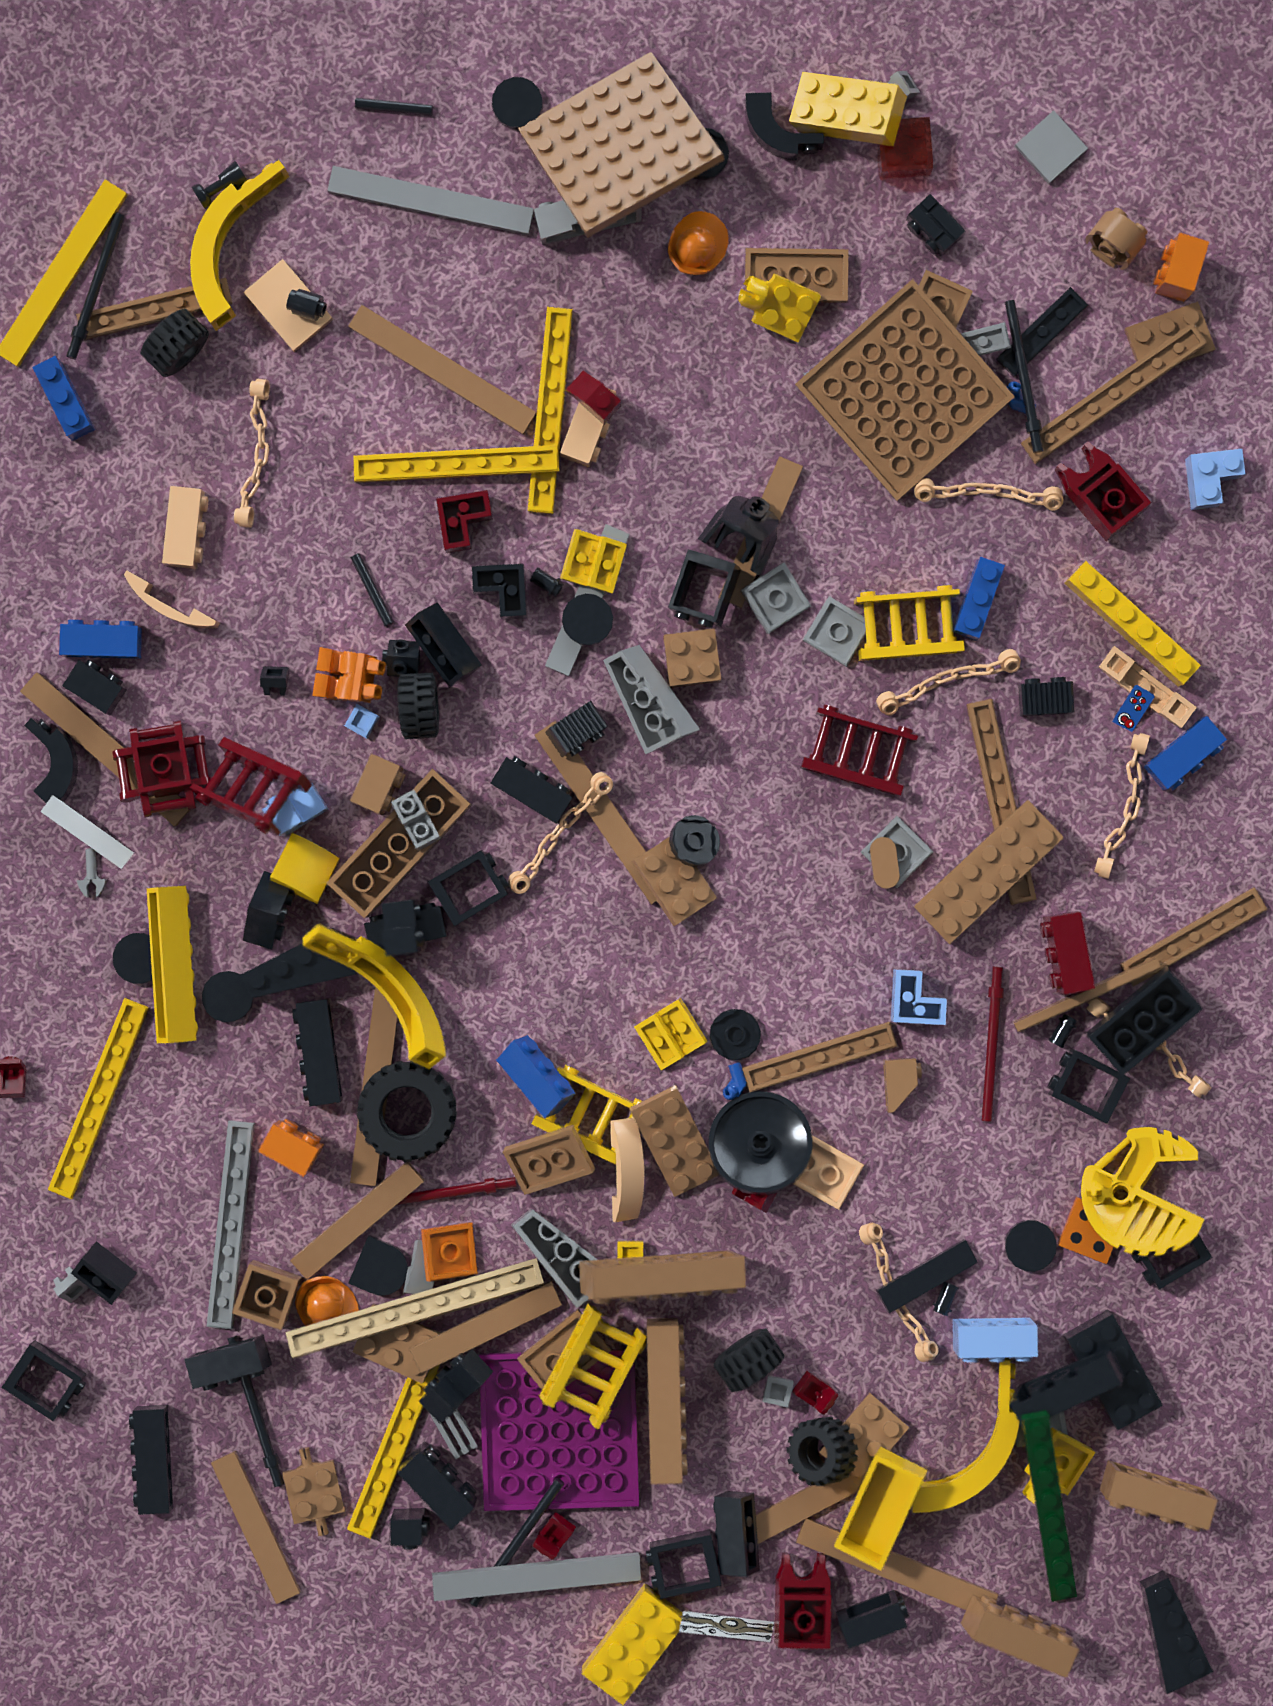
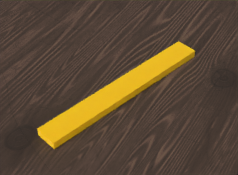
[0,179,128,368]
[527,307,573,514]
[353,445,560,482]
[48,998,149,1199]
[347,1364,440,1539]

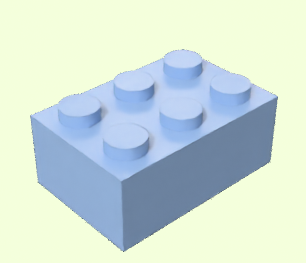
[953,1318,1038,1362]

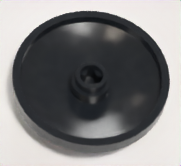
[709,1091,812,1195]

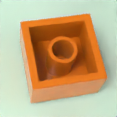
[1153,233,1209,302]
[258,1119,324,1177]

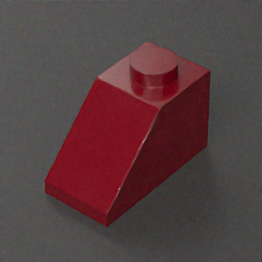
[566,371,621,425]

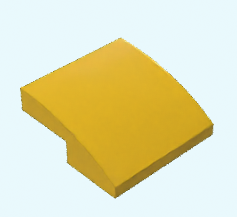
[560,529,627,594]
[270,833,339,904]
[634,998,708,1070]

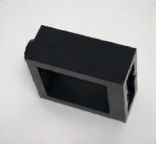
[668,549,741,629]
[428,850,510,926]
[1047,1048,1130,1124]
[1130,1234,1213,1290]
[1,1340,86,1422]
[646,1529,722,1599]
[836,1590,910,1649]

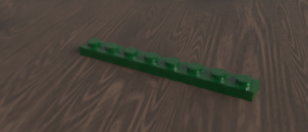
[1021,1410,1077,1602]

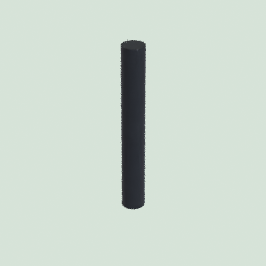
[355,98,433,116]
[350,553,394,627]

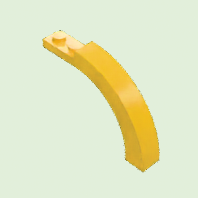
[190,160,289,331]
[303,924,446,1069]
[912,1357,1019,1513]

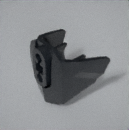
[698,496,779,576]

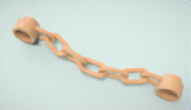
[234,379,270,528]
[914,478,1064,510]
[876,649,1021,715]
[1094,733,1150,879]
[508,772,613,894]
[1086,997,1212,1098]
[859,1223,938,1362]

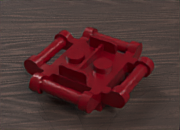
[112,720,212,818]

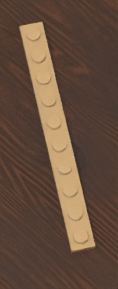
[286,1258,544,1359]

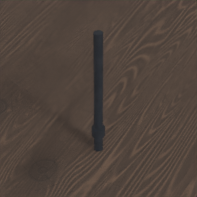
[66,213,125,360]
[1005,300,1044,453]
[227,1335,284,1487]
[469,1478,564,1607]

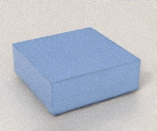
[344,704,380,739]

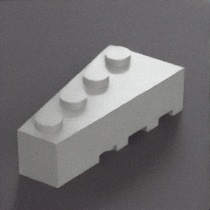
[534,200,642,245]
[603,645,700,755]
[511,1209,597,1308]

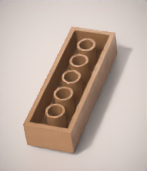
[327,769,472,918]
[914,800,1064,945]
[579,1250,746,1303]
[647,1318,687,1484]

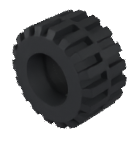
[140,308,209,377]
[398,673,439,739]
[713,1329,785,1392]
[786,1417,858,1487]

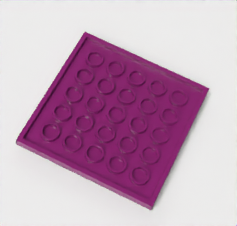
[479,1349,639,1511]

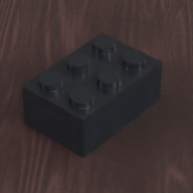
[397,1442,477,1530]

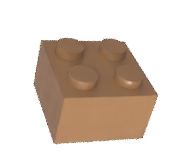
[663,628,721,688]
[350,753,406,815]
[232,1260,302,1330]

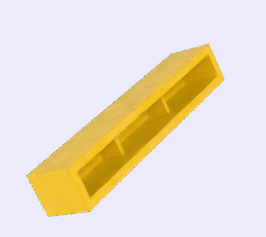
[1064,561,1201,687]
[146,886,198,1043]

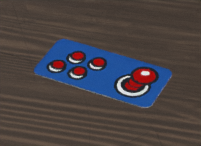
[1112,685,1154,732]

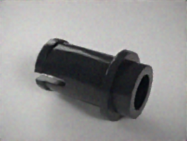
[529,567,564,597]
[1049,1014,1078,1048]
[932,1282,959,1316]

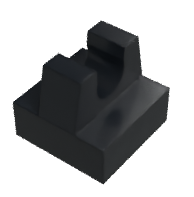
[260,666,289,696]

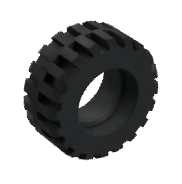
[357,1061,457,1162]

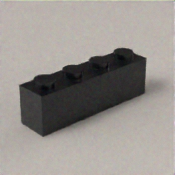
[292,999,343,1106]
[129,1404,173,1515]

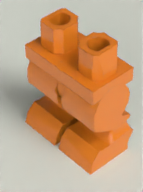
[312,647,386,703]

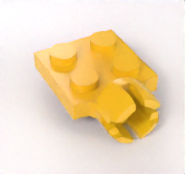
[738,273,821,343]
[1023,1427,1096,1505]

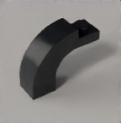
[745,93,824,160]
[24,718,78,803]

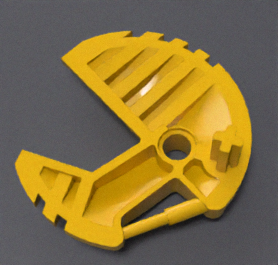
[1081,1127,1204,1257]

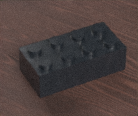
[1087,966,1203,1076]
[1063,1310,1163,1431]

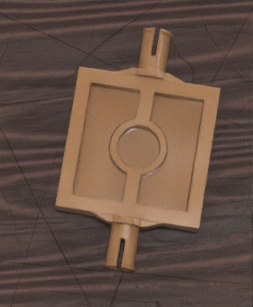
[282,1447,345,1536]

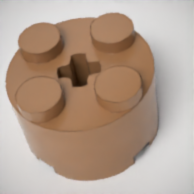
[1085,207,1148,270]

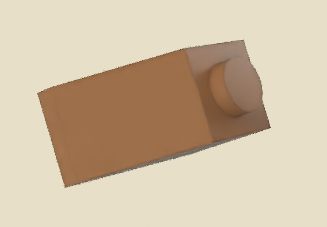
[883,1057,922,1113]

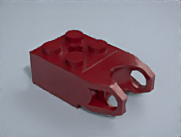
[1054,442,1152,542]
[774,1552,831,1649]

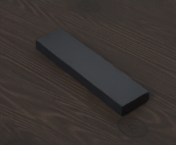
[996,287,1088,377]
[876,1239,978,1313]

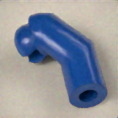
[1007,381,1036,414]
[723,1062,747,1100]

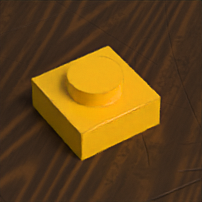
[617,1241,643,1258]

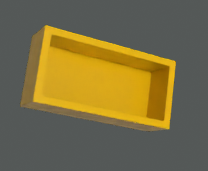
[789,72,907,146]
[834,1446,928,1571]
[582,1583,683,1705]

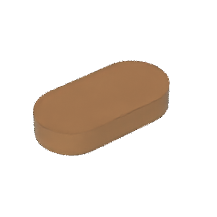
[870,837,900,889]

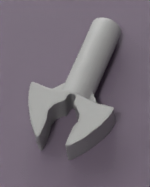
[77,848,107,897]

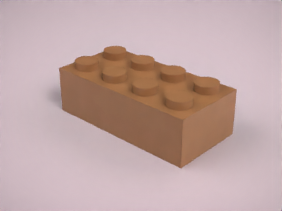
[1099,1460,1218,1532]
[961,1595,1079,1678]

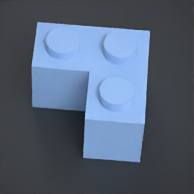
[1185,449,1245,510]
[262,783,328,837]
[891,969,947,1025]

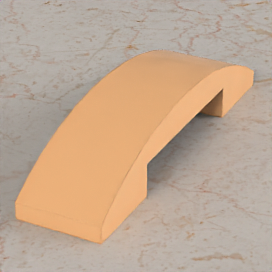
[124,570,220,628]
[1099,646,1197,728]
[611,1117,644,1222]

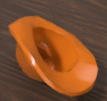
[668,211,729,275]
[295,1276,359,1326]

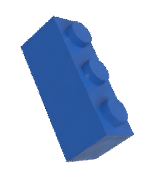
[32,356,95,441]
[953,557,1005,641]
[59,619,142,659]
[1143,716,1227,791]
[496,1035,576,1118]

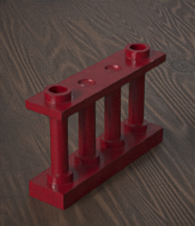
[800,705,918,796]
[190,737,312,836]

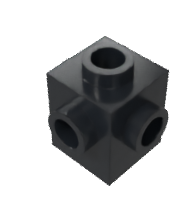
[382,639,420,677]

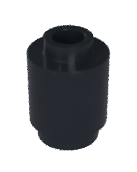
[286,289,327,321]

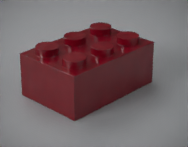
[1040,911,1095,994]

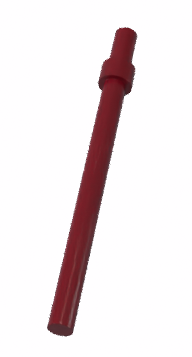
[981,966,1004,1122]
[397,1177,517,1205]

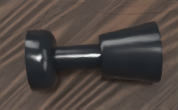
[191,161,247,209]

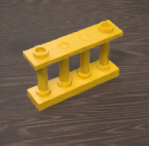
[854,585,965,661]
[531,1065,642,1164]
[539,1304,647,1429]

